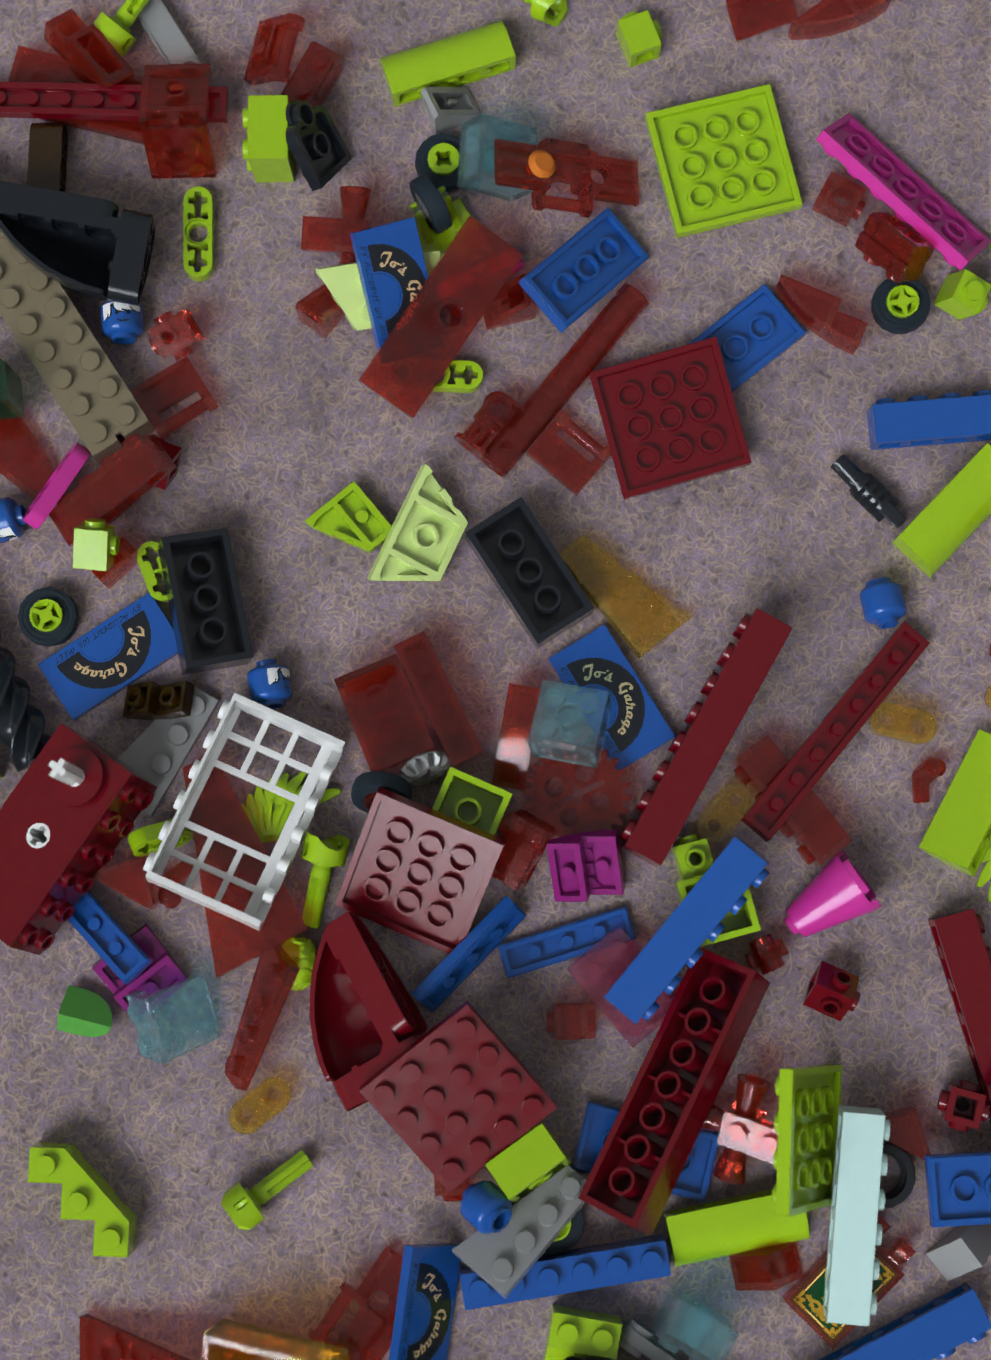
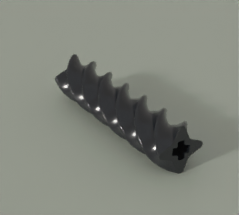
[0,630,51,772]

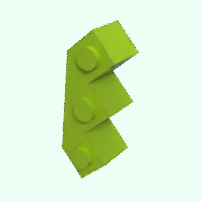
[28,1142,137,1257]

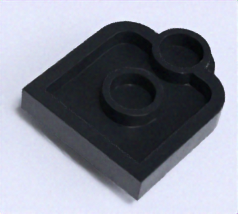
[286,100,352,191]

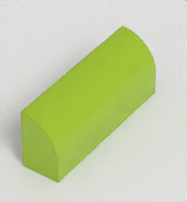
[379,20,516,107]
[892,443,991,578]
[919,729,991,877]
[663,1189,809,1267]

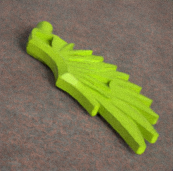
[209,772,341,862]

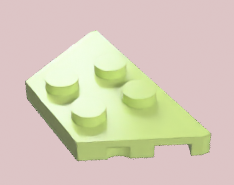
[315,250,441,331]
[367,464,468,581]

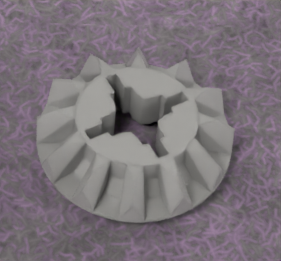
[399,751,451,788]

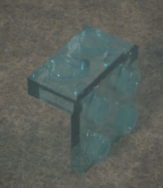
[126,975,220,1064]

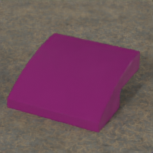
[546,830,626,902]
[92,923,188,1023]

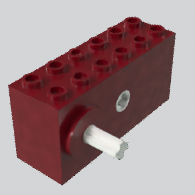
[0,723,158,955]

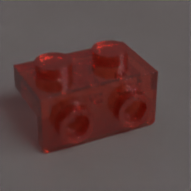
[725,0,799,43]

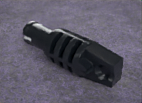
[830,454,906,528]

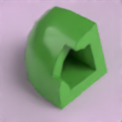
[57,985,113,1037]

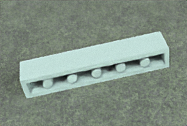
[823,1105,890,1326]

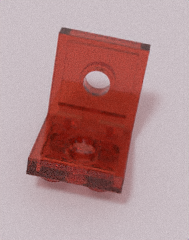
[139,63,217,179]

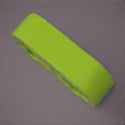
[137,541,168,603]
[127,819,194,857]

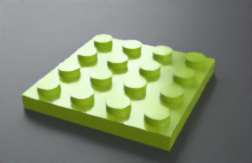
[645,84,803,238]
[772,1064,842,1217]

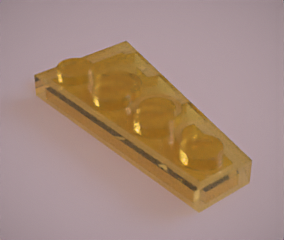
[559,534,691,659]

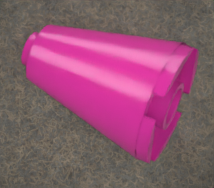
[784,850,882,937]

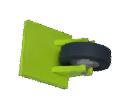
[409,174,493,284]

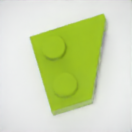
[305,481,392,554]

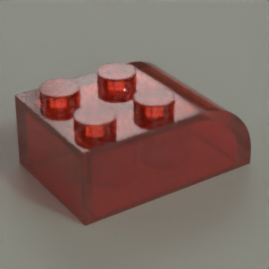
[334,654,435,771]

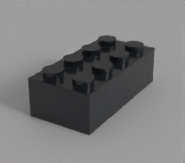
[465,497,594,649]
[158,528,253,675]

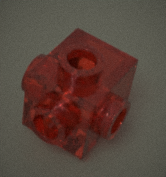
[147,309,205,361]

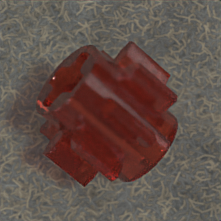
[744,933,789,975]

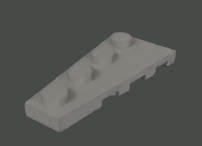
[117,687,220,817]
[452,1165,586,1299]

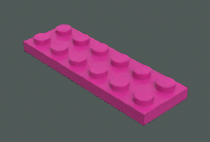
[816,113,991,271]

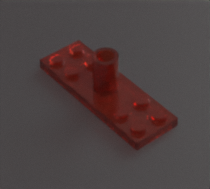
[358,216,523,418]

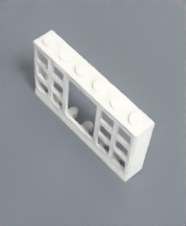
[143,693,345,931]

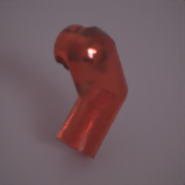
[911,757,946,803]
[157,861,193,909]

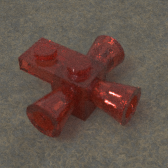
[301,186,372,265]
[701,1073,778,1184]

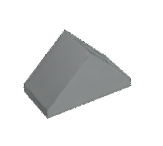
[421,87,481,135]
[925,1224,991,1281]

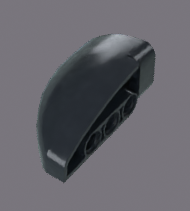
[0,180,155,306]

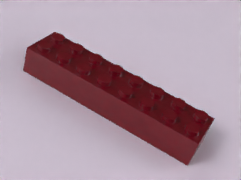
[619,608,793,867]
[578,947,770,1236]

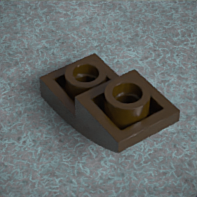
[123,680,195,720]

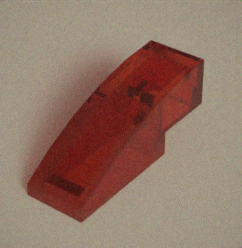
[787,0,891,40]
[44,9,134,88]
[775,275,868,355]
[492,683,542,790]

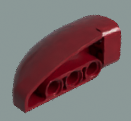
[310,912,428,1112]

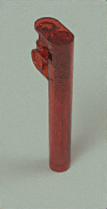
[454,283,649,478]

